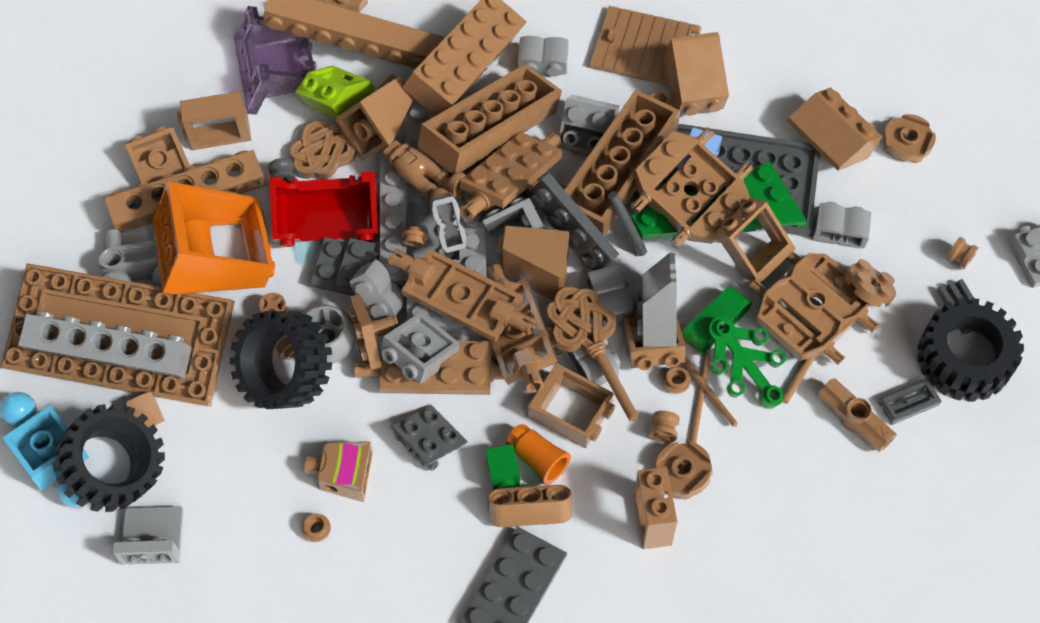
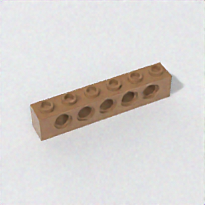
[104,150,266,233]

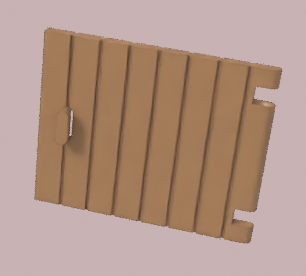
[589,6,701,85]

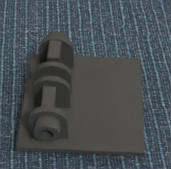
[391,405,468,471]

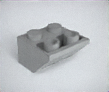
[557,95,620,155]

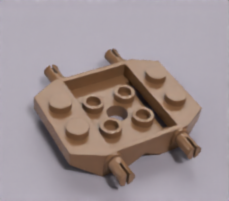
[631,127,753,249]
[748,251,879,365]

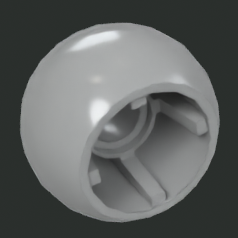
[306,305,356,363]

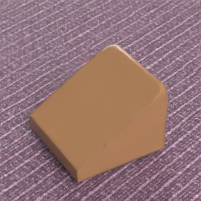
[125,391,165,428]

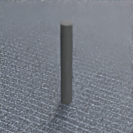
[608,191,647,256]

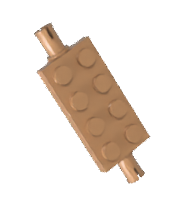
[459,132,562,221]
[388,248,537,342]
[486,263,558,393]
[354,340,504,395]

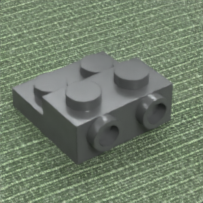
[310,237,379,296]

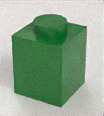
[485,444,520,490]

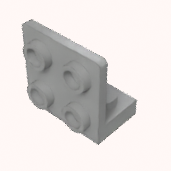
[482,197,544,233]
[113,506,183,565]

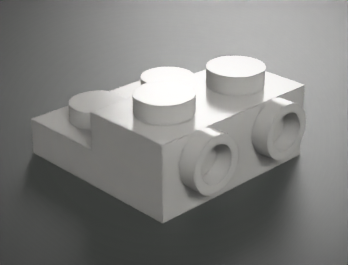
[1009,225,1040,288]
[380,312,461,384]

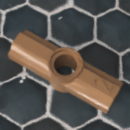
[817,378,897,452]

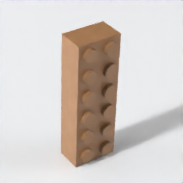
[402,0,527,116]
[418,64,562,175]
[565,89,680,237]

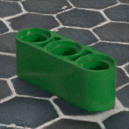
[682,286,752,355]

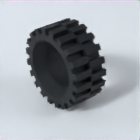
[917,298,1024,402]
[229,311,333,409]
[53,403,165,512]

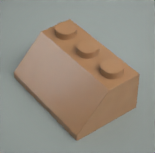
[787,87,883,171]

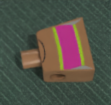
[304,441,373,502]

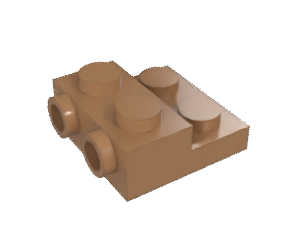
[125,126,190,183]
[622,315,686,371]

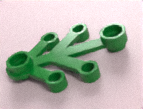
[708,316,786,409]

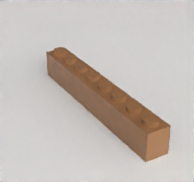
[263,0,445,69]

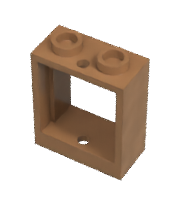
[177,91,252,150]
[714,197,796,283]
[528,363,616,448]
[634,466,678,549]

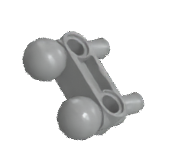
[98,229,162,287]

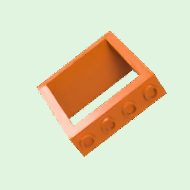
[152,181,275,294]

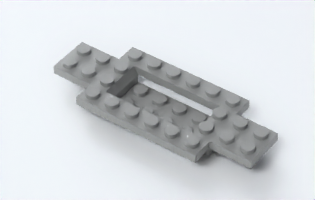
[380,106,487,331]

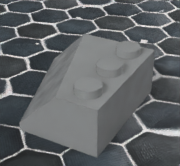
[637,253,677,347]

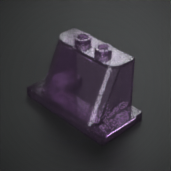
[234,6,316,115]

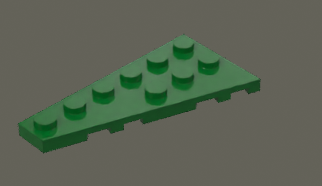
[631,162,807,240]

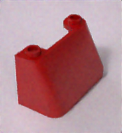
[269,171,379,247]

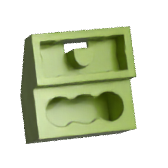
[295,65,375,119]

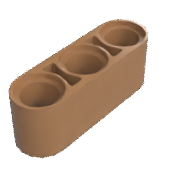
[488,485,572,527]

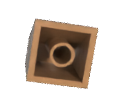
[661,32,729,116]
[335,75,414,161]
[498,226,570,301]

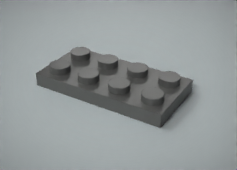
[527,173,619,271]
[459,526,567,623]

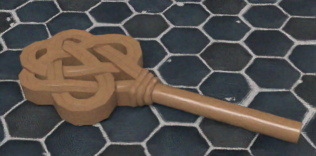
[290,74,397,180]
[547,287,639,421]

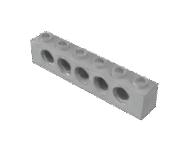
[18,311,192,379]

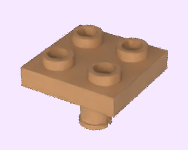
[348,294,399,370]

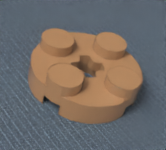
[883,114,936,163]
[845,259,896,307]
[656,441,713,500]

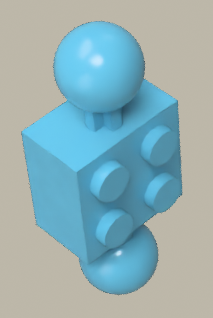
[0,392,90,507]

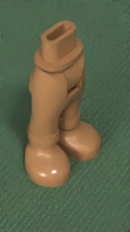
[383,140,466,206]

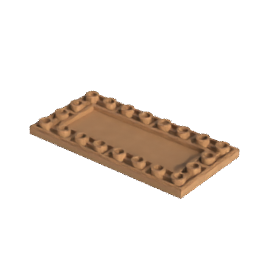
[1,263,235,407]

